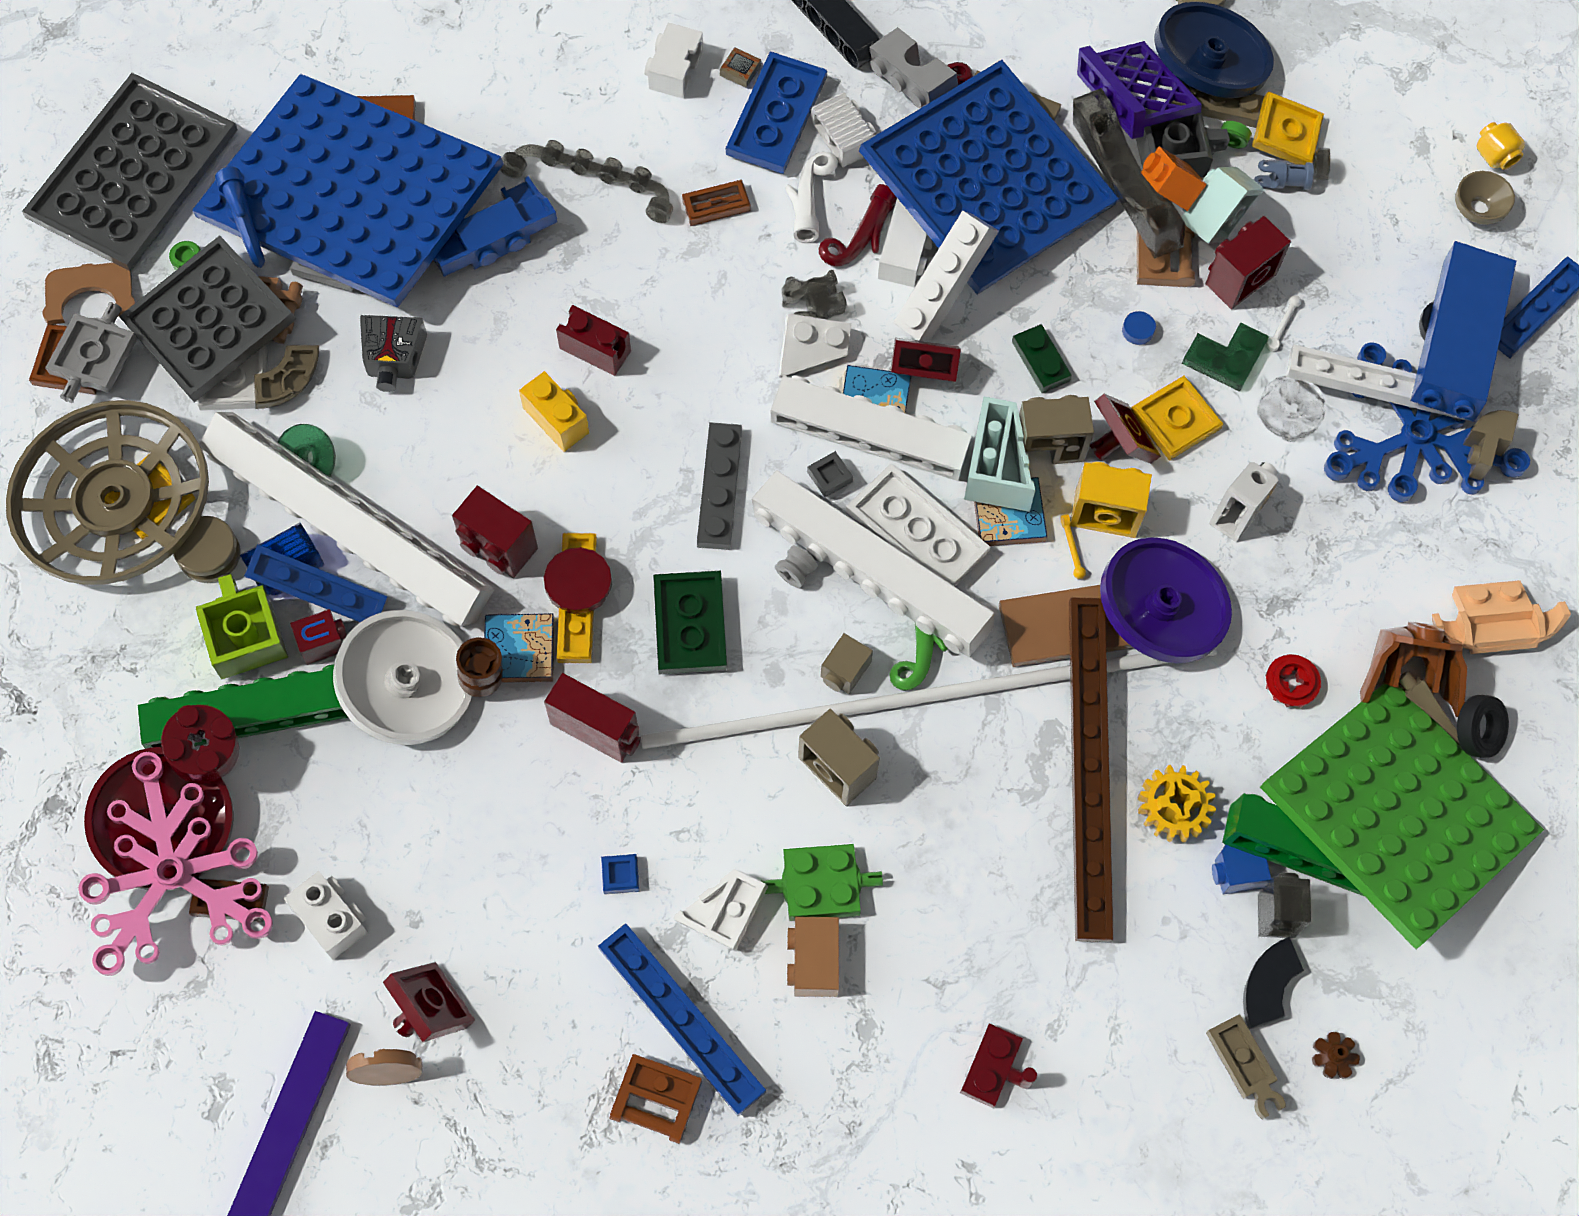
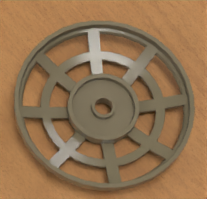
[6,400,209,585]

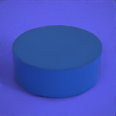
[1122,311,1156,345]

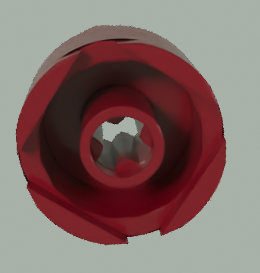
[161,705,240,784]

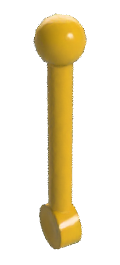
[1061,514,1086,579]

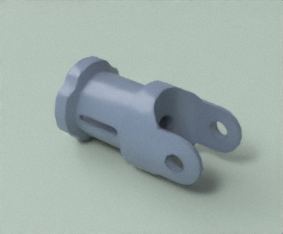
[1254,160,1314,190]

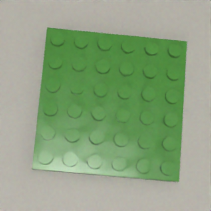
[1260,684,1544,950]

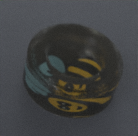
[1314,148,1330,180]

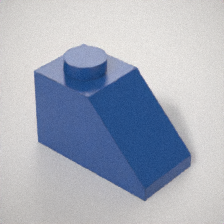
[1212,845,1272,894]

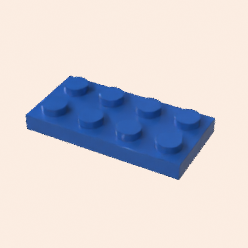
[725,51,827,174]

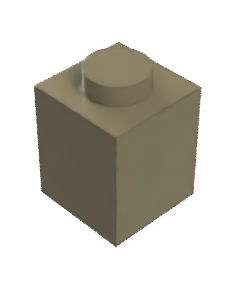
[821,633,873,694]

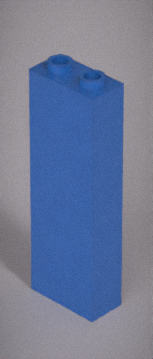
[1410,241,1517,422]

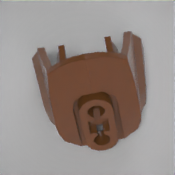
[1360,622,1467,717]

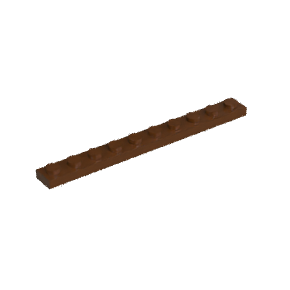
[1069,597,1113,942]

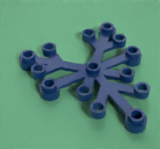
[1324,342,1530,502]

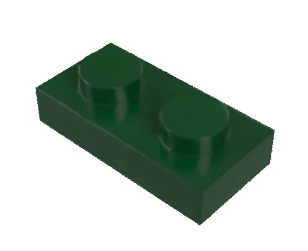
[1012,324,1072,393]

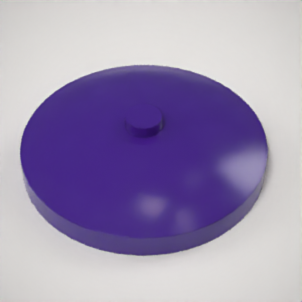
[1100,537,1232,663]

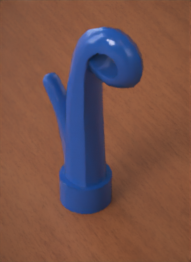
[215,167,265,268]

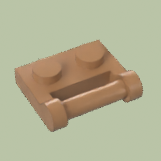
[1136,223,1196,287]

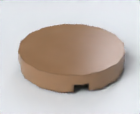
[346,1049,422,1086]

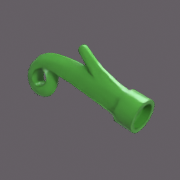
[889,624,948,690]

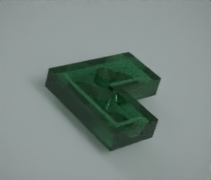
[1182,322,1270,392]

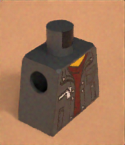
[360,315,427,392]

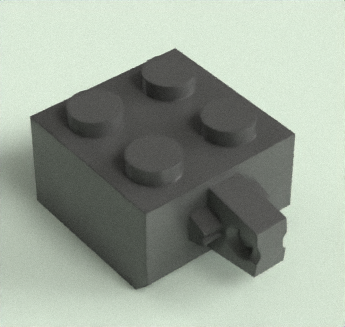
[1136,105,1230,184]

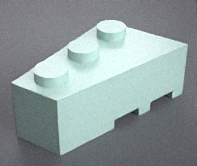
[964,397,1035,512]

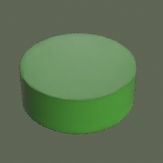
[1221,121,1252,149]
[169,241,201,270]

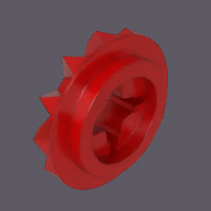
[1265,654,1321,708]

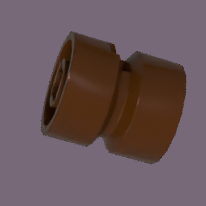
[456,637,503,697]

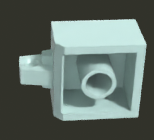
[1179,167,1264,244]

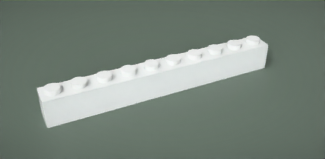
[199,412,494,627]

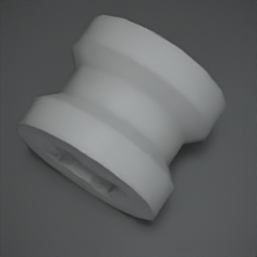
[775,545,818,588]

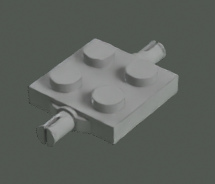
[46,302,138,403]

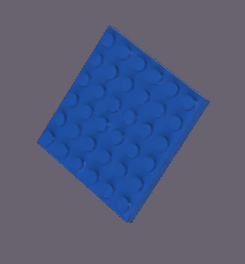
[859,59,1119,295]

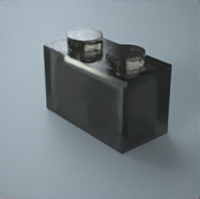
[1258,873,1311,939]

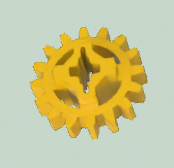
[1138,765,1216,842]

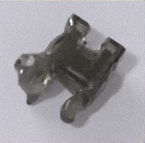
[781,270,847,320]

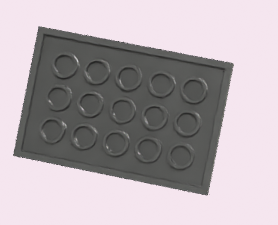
[22,73,238,271]

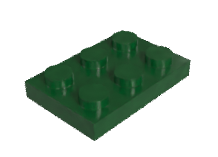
[653,570,727,675]

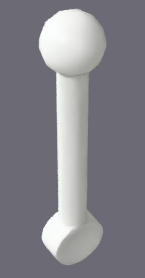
[1266,295,1301,352]

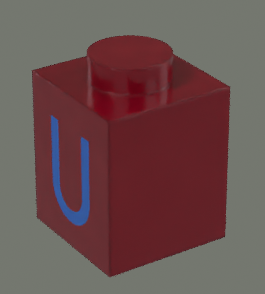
[290,609,348,665]

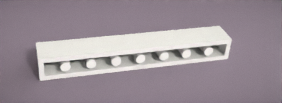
[752,470,994,658]

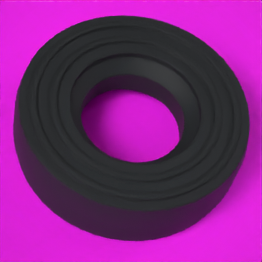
[1457,695,1509,758]

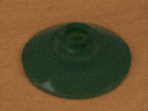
[277,424,336,477]

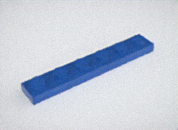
[598,923,766,1116]

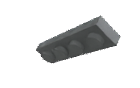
[697,422,742,550]

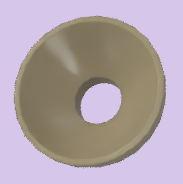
[1455,171,1515,225]

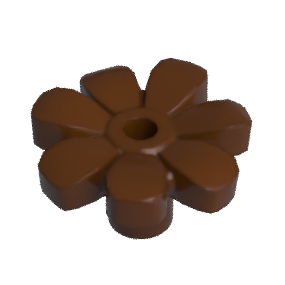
[1312,1032,1360,1079]

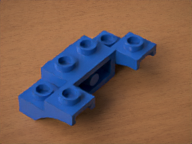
[434,176,557,277]

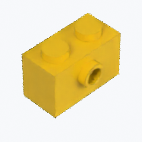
[519,371,589,452]

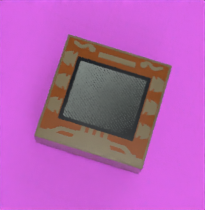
[720,47,761,88]

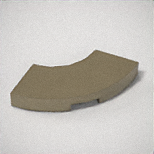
[254,345,319,409]

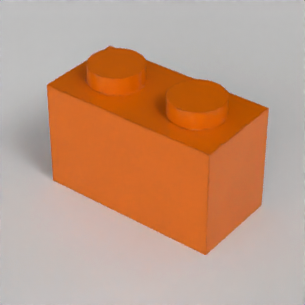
[1141,146,1207,211]

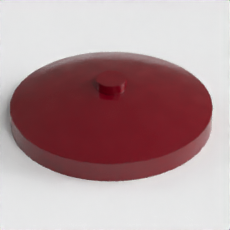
[84,747,234,890]

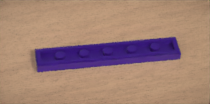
[227,1011,351,1216]

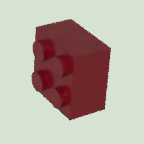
[1205,216,1291,310]
[452,485,538,578]

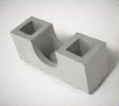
[870,27,958,108]

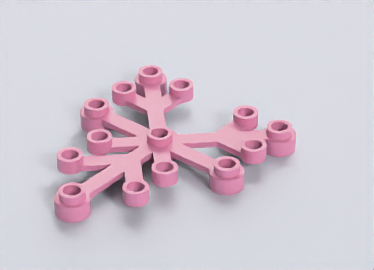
[78,752,273,976]

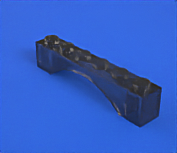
[1073,88,1185,259]

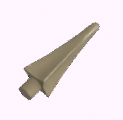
[1399,671,1460,745]

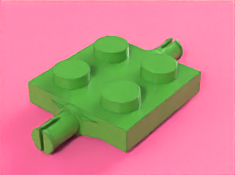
[761,844,883,921]

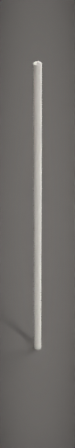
[641,648,1217,749]

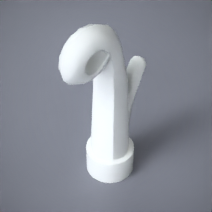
[785,151,838,243]

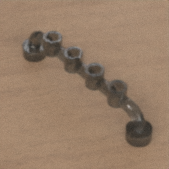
[500,140,673,223]

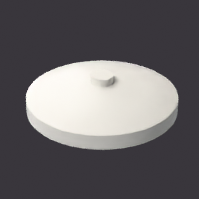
[333,610,472,745]

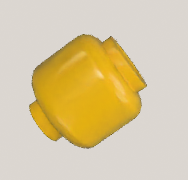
[1476,122,1525,170]

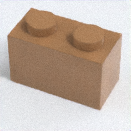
[787,917,839,997]

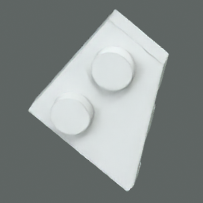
[778,313,852,377]
[673,869,768,951]

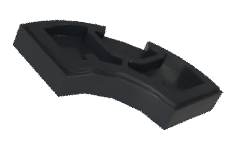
[1243,937,1304,1030]

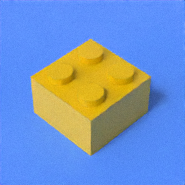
[1070,462,1152,538]

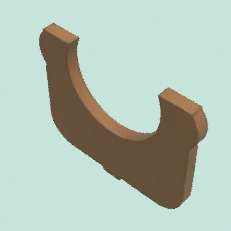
[42,263,135,325]

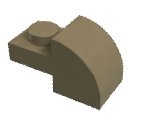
[1463,410,1519,481]

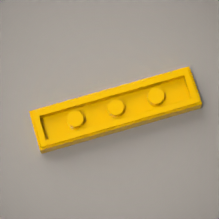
[557,533,597,663]

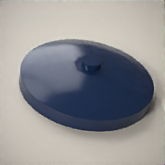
[1154,2,1274,98]

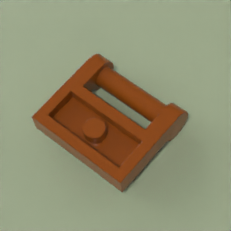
[609,1054,703,1144]

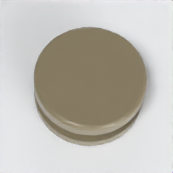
[173,516,241,583]

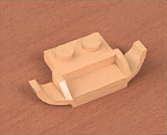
[1432,580,1571,654]

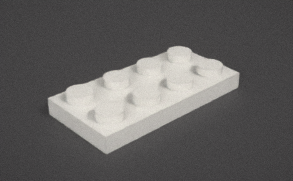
[846,463,990,587]

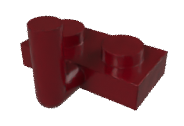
[960,1023,1037,1108]

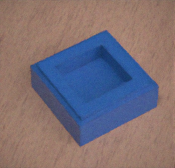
[601,854,640,894]

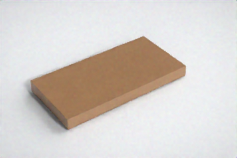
[999,585,1133,667]

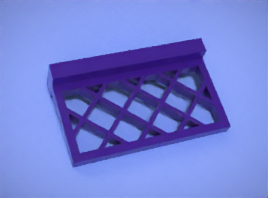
[1077,41,1202,139]

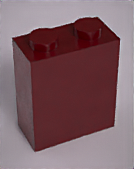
[544,672,641,763]

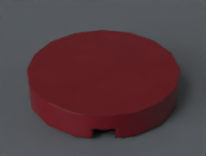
[544,547,612,614]

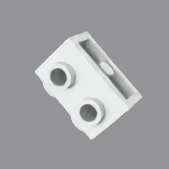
[284,871,368,960]

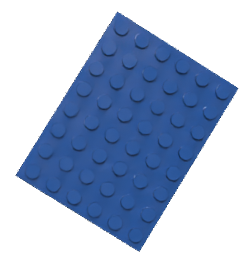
[192,73,504,308]

